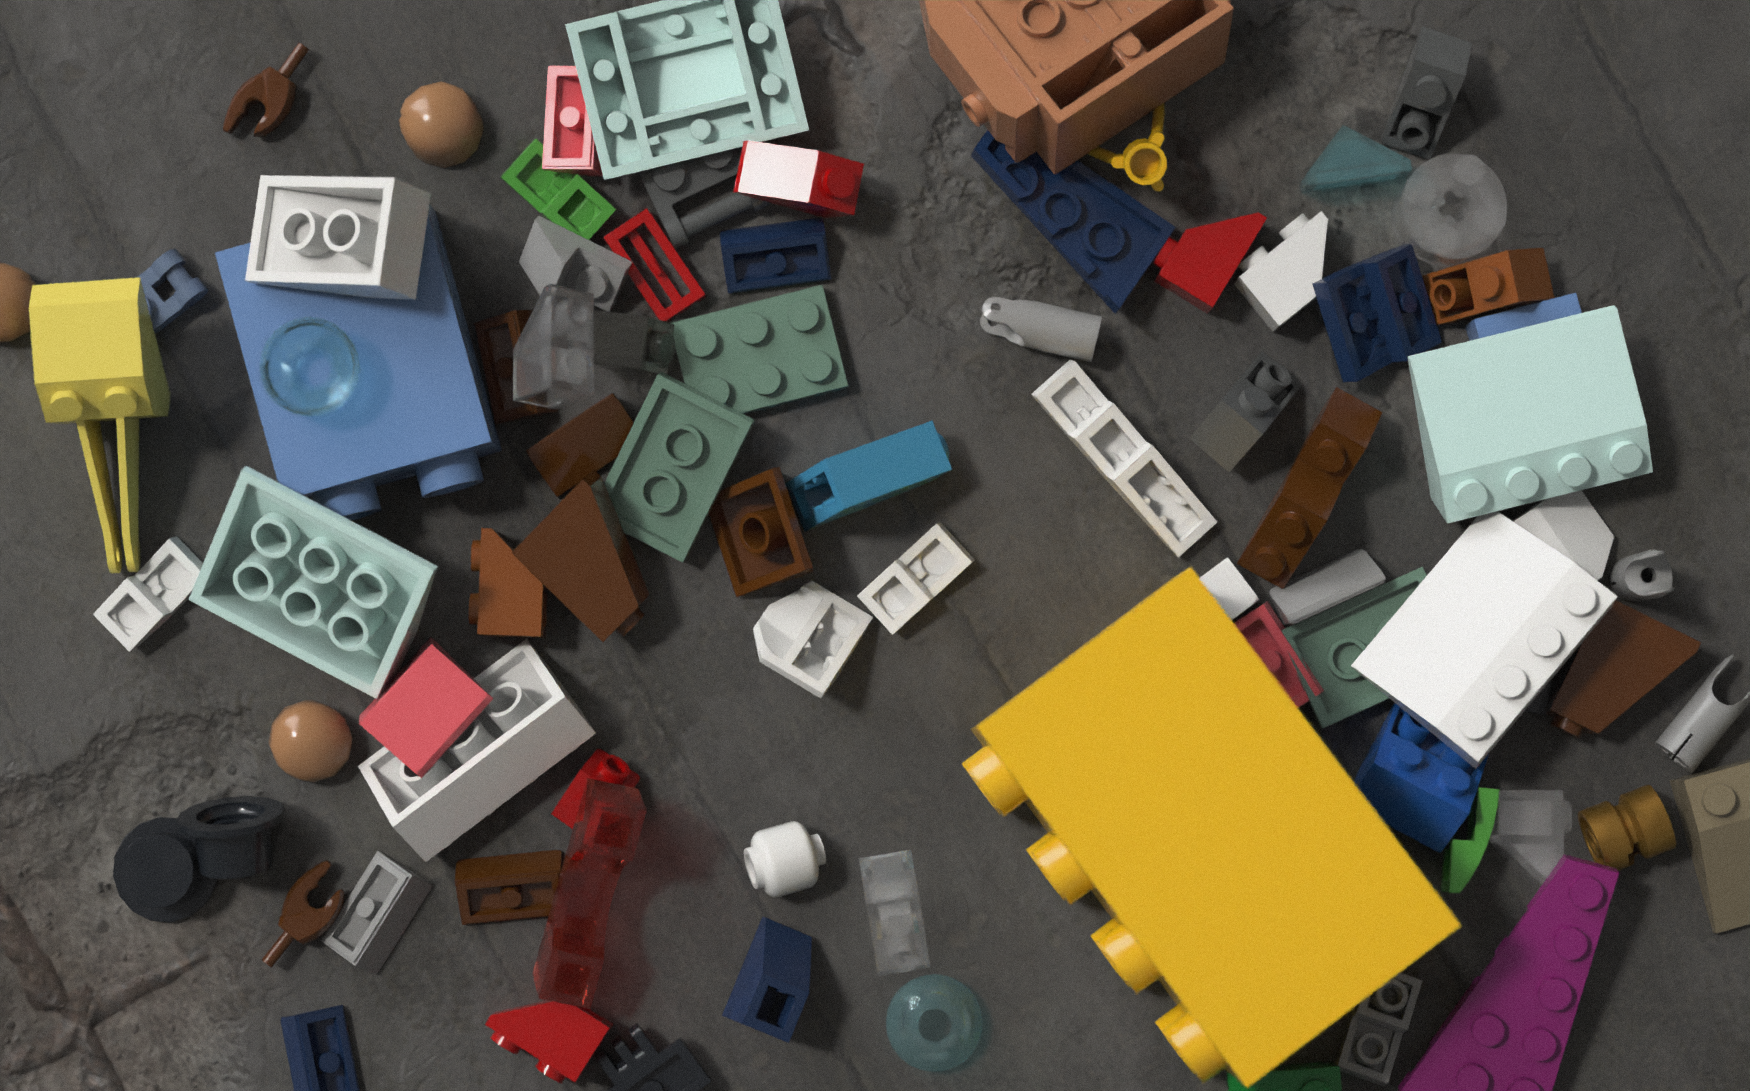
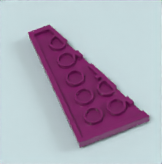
[1398,854,1619,1091]

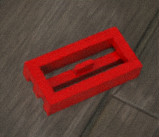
[604,208,706,326]

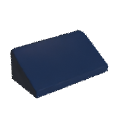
[720,218,831,294]
[281,1005,360,1091]

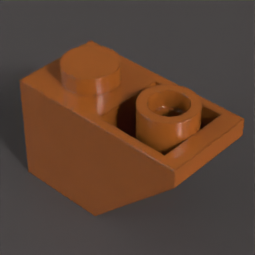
[1422,247,1554,326]
[469,528,548,638]

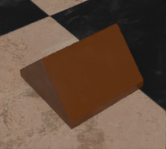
[709,467,814,597]

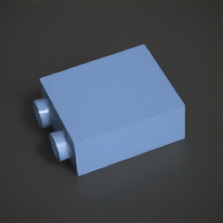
[215,204,502,521]

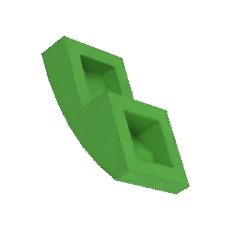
[500,139,616,240]
[1441,787,1500,893]

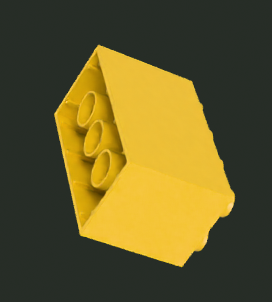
[961,567,1461,1088]

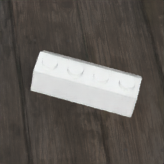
[358,639,596,862]

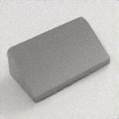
[1269,549,1386,626]
[321,851,432,974]

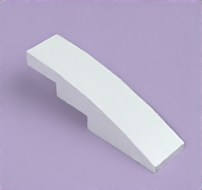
[1031,359,1217,557]

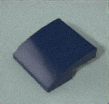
[1312,244,1442,382]

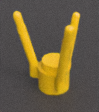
[1088,103,1167,192]

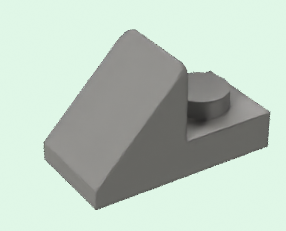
[519,215,632,312]

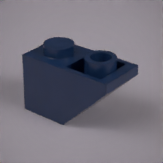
[722,916,812,1043]

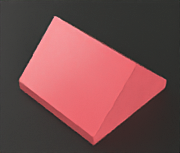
[359,637,494,778]

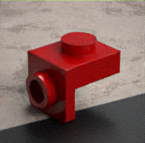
[551,748,640,844]

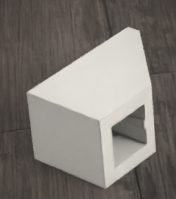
[1234,211,1328,332]

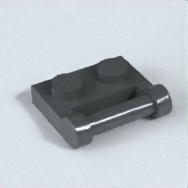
[638,147,770,250]

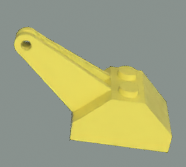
[29,277,170,574]

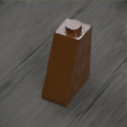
[512,470,649,642]
[1544,600,1701,739]

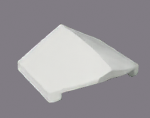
[1512,490,1614,581]
[753,581,873,698]

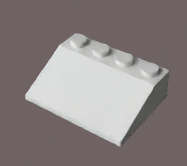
[1351,511,1617,769]

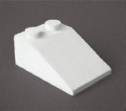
[245,175,431,300]

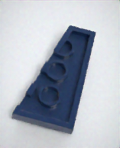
[971,130,1176,314]

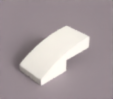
[857,521,975,635]
[93,536,203,652]

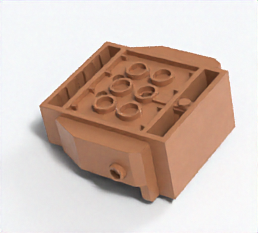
[919,0,1234,175]

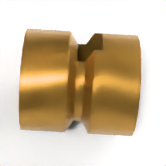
[1578,785,1676,871]

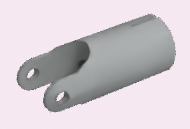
[980,297,1102,362]
[1610,550,1674,602]
[1654,654,1750,773]

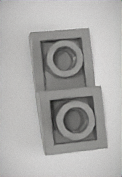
[1335,972,1423,1087]

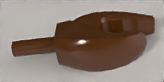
[223,42,309,137]
[262,860,345,968]

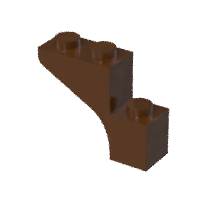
[1237,387,1382,589]

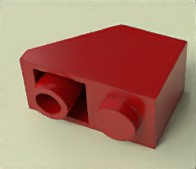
[484,995,613,1084]

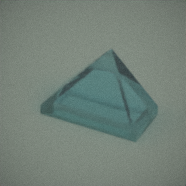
[1300,125,1412,193]

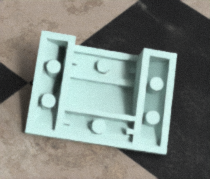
[565,0,809,180]

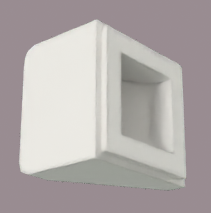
[1200,558,1259,620]

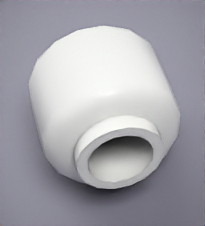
[744,821,826,898]

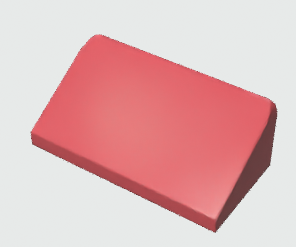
[542,66,603,176]

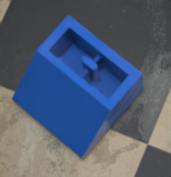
[1354,702,1489,853]

